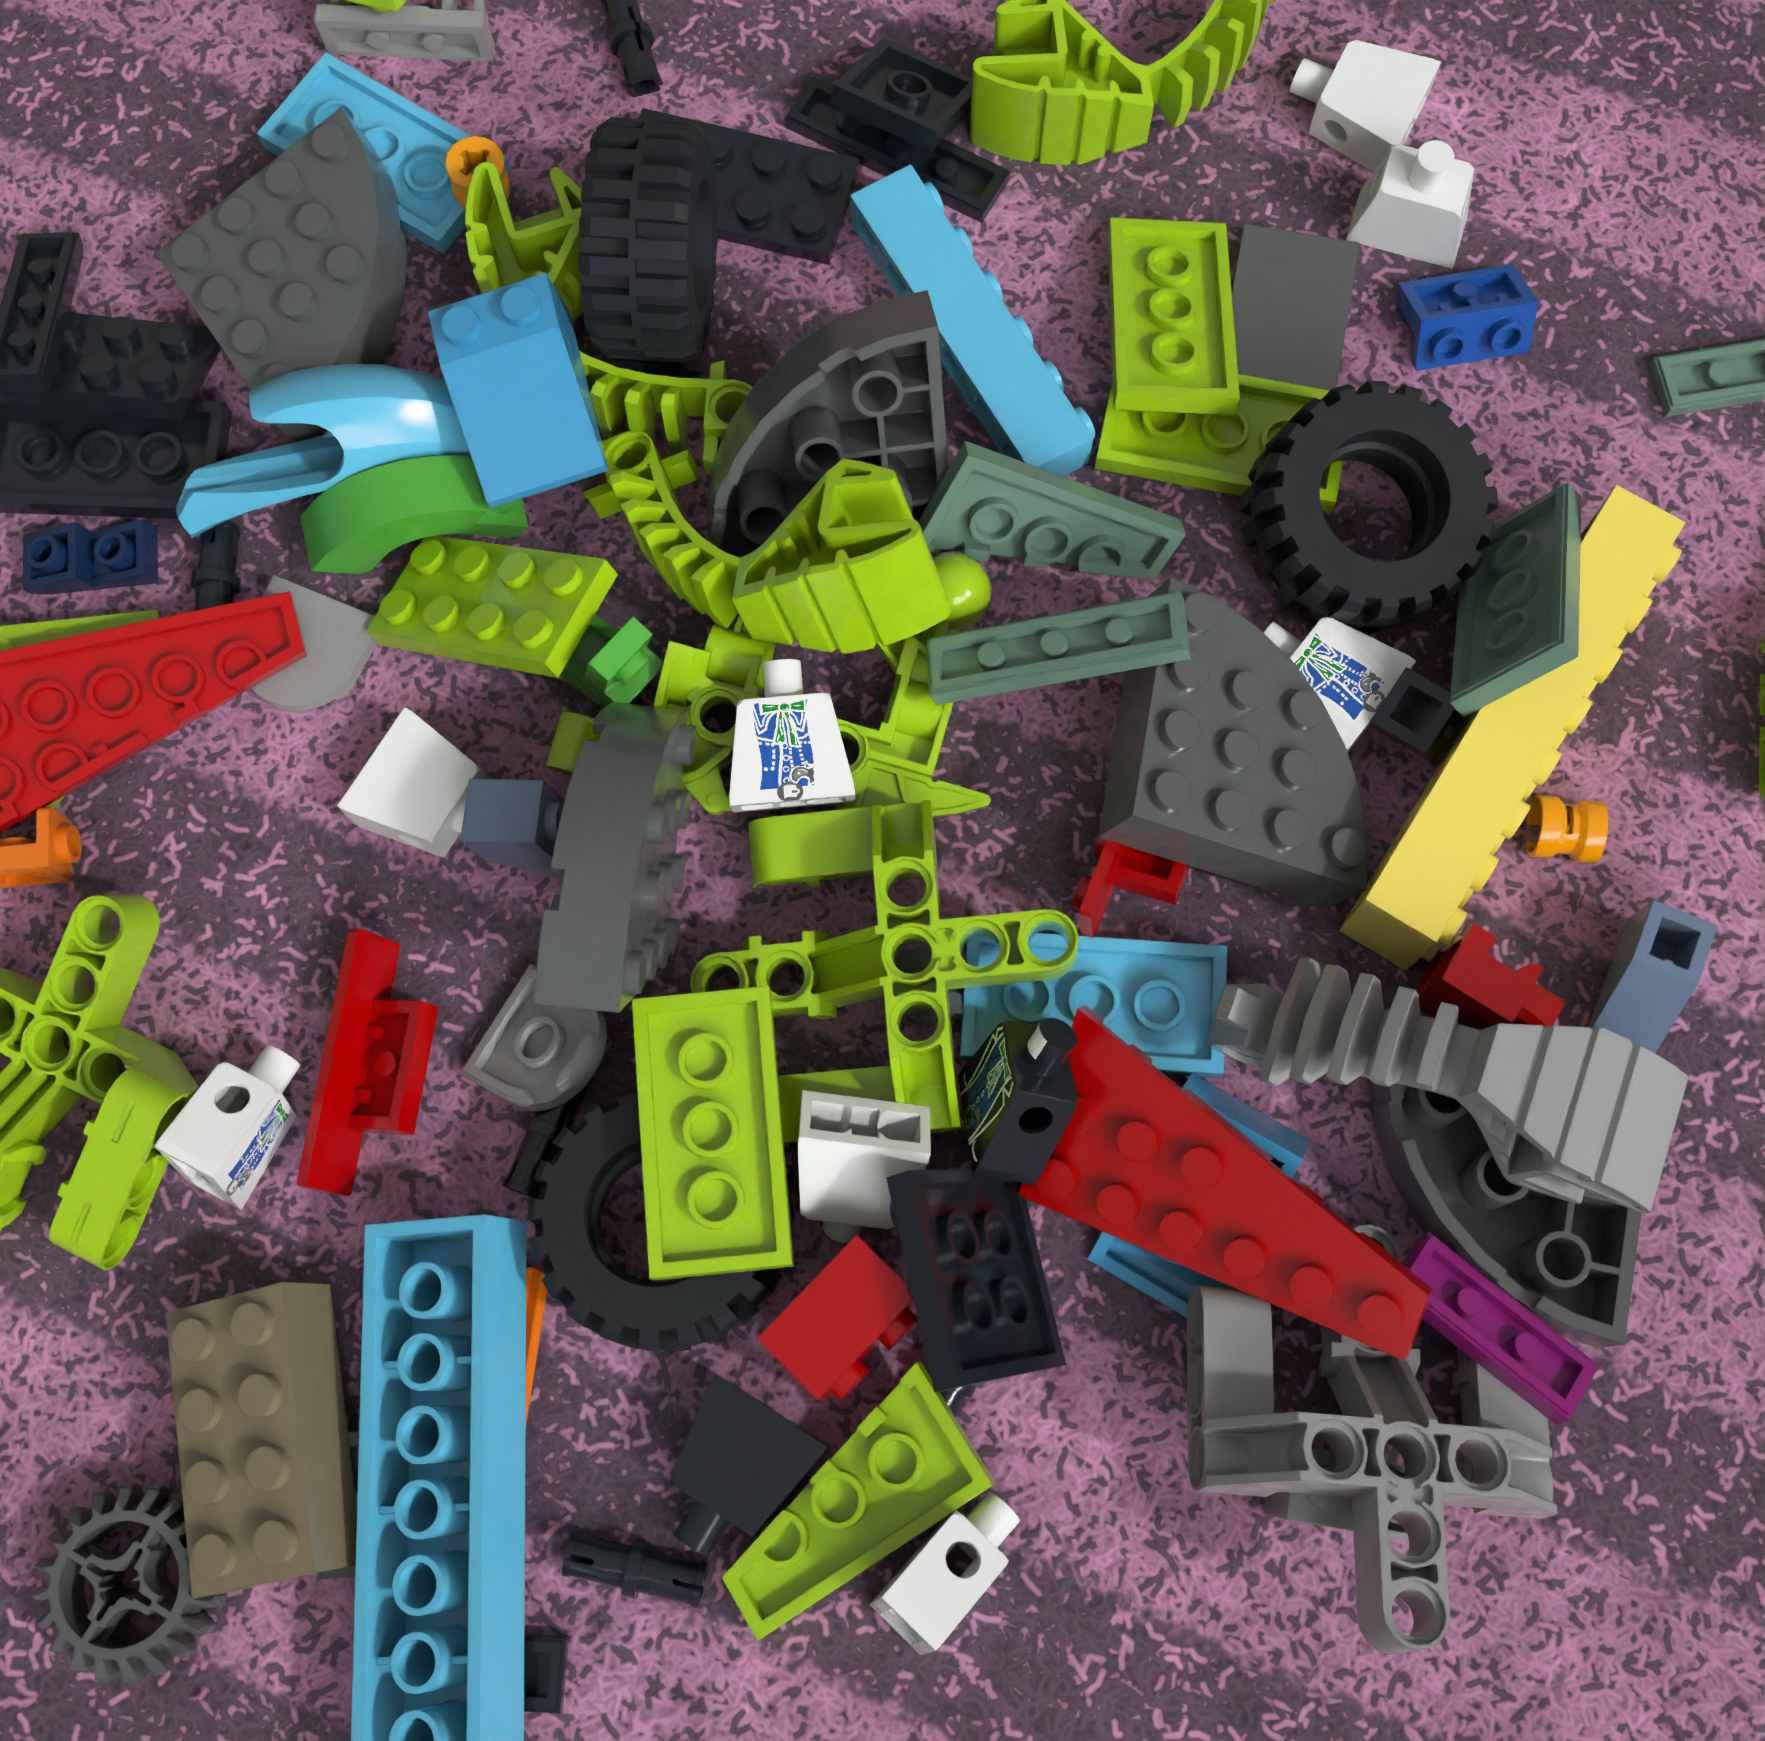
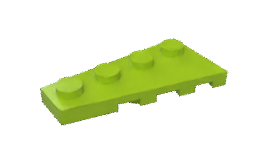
[722,1362,996,1641]

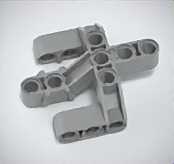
[1187,1224,1558,1655]

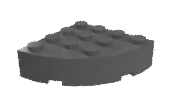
[156,107,408,442]
[706,290,954,558]
[1098,577,1368,907]
[533,702,696,1013]
[1368,1078,1642,1348]

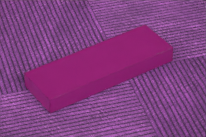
[1402,1232,1599,1425]

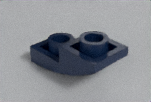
[23,519,158,595]

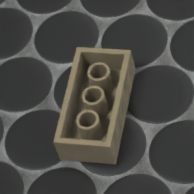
[165,1282,357,1599]

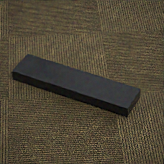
[784,77,1010,223]
[0,232,83,397]

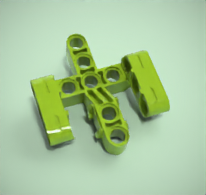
[690,800,1079,1146]
[0,893,199,1271]

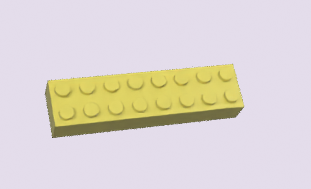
[1339,485,1686,971]

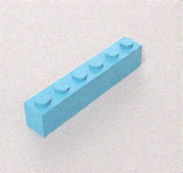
[850,164,1095,477]

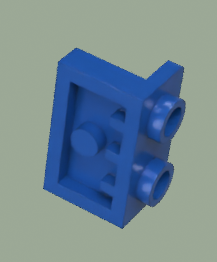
[1396,264,1538,371]

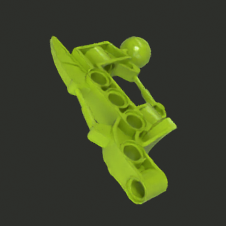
[545,553,992,818]

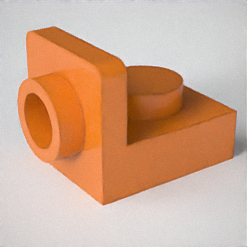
[0,807,82,889]

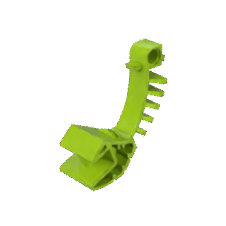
[970,0,1275,165]
[465,162,753,475]
[583,430,951,654]

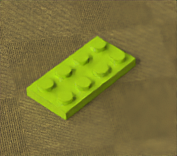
[1107,218,1240,415]
[1094,374,1343,513]
[366,536,618,678]
[632,986,794,1281]

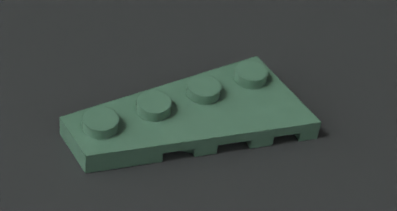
[918,441,1186,580]

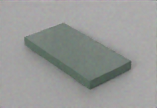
[1450,482,1582,717]

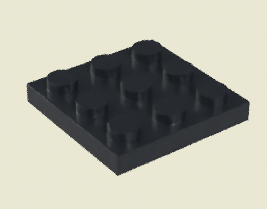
[886,1168,1066,1392]

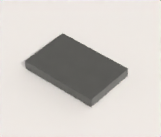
[1231,223,1360,390]

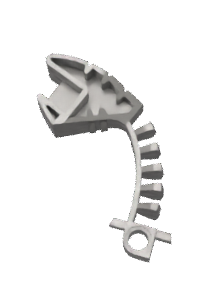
[1206,958,1689,1213]

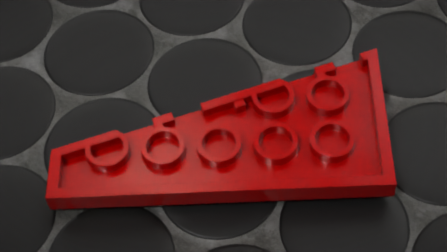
[0,591,307,833]
[1018,1006,1433,1361]

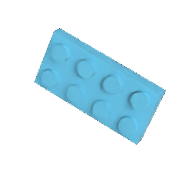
[256,52,511,255]
[960,933,1227,1078]

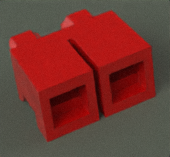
[1415,923,1565,1030]

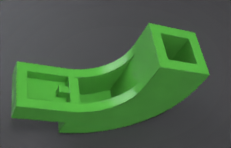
[300,455,528,574]
[560,615,663,707]

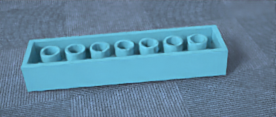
[351,1214,527,1741]

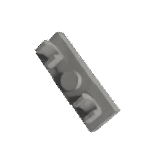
[314,0,495,61]

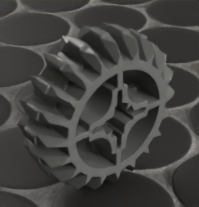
[30,1484,228,1684]

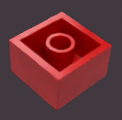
[757,1235,918,1402]

